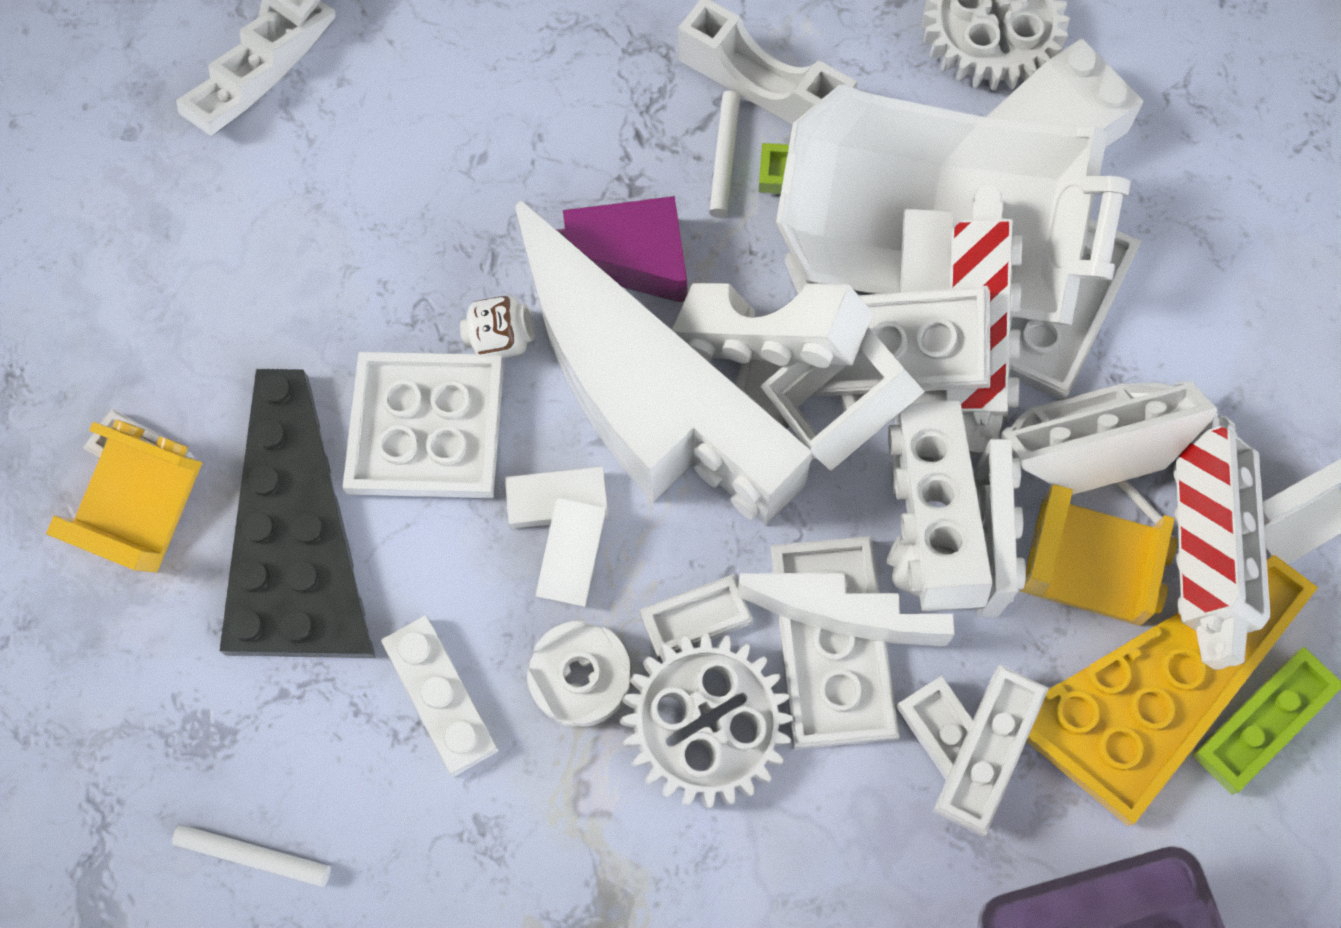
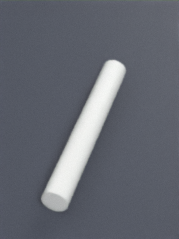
[709,90,740,218]
[172,824,331,887]

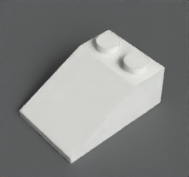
[986,38,1144,148]

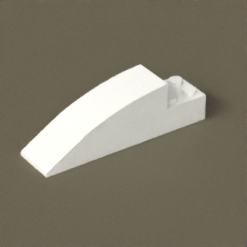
[514,200,812,526]

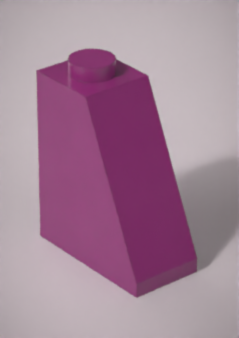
[556,196,688,302]

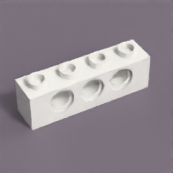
[888,400,993,611]

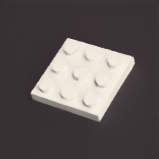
[343,352,504,498]

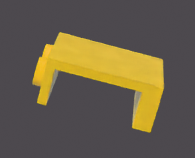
[46,419,203,573]
[1020,484,1178,626]

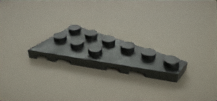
[219,369,376,658]

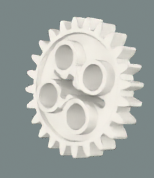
[921,0,1070,90]
[620,633,793,808]

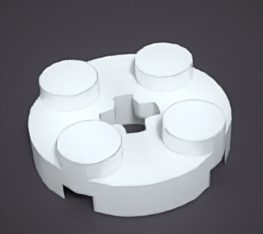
[527,621,631,728]

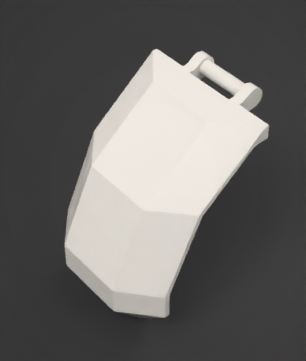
[776,85,1131,325]

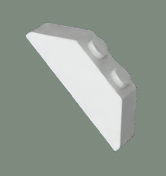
[1002,381,1217,495]

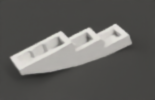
[176,1,335,136]
[738,573,955,646]

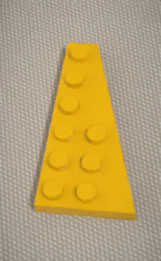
[1026,555,1318,827]

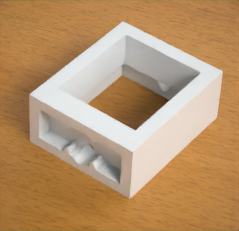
[760,327,924,471]

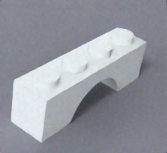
[678,0,857,125]
[672,283,873,368]

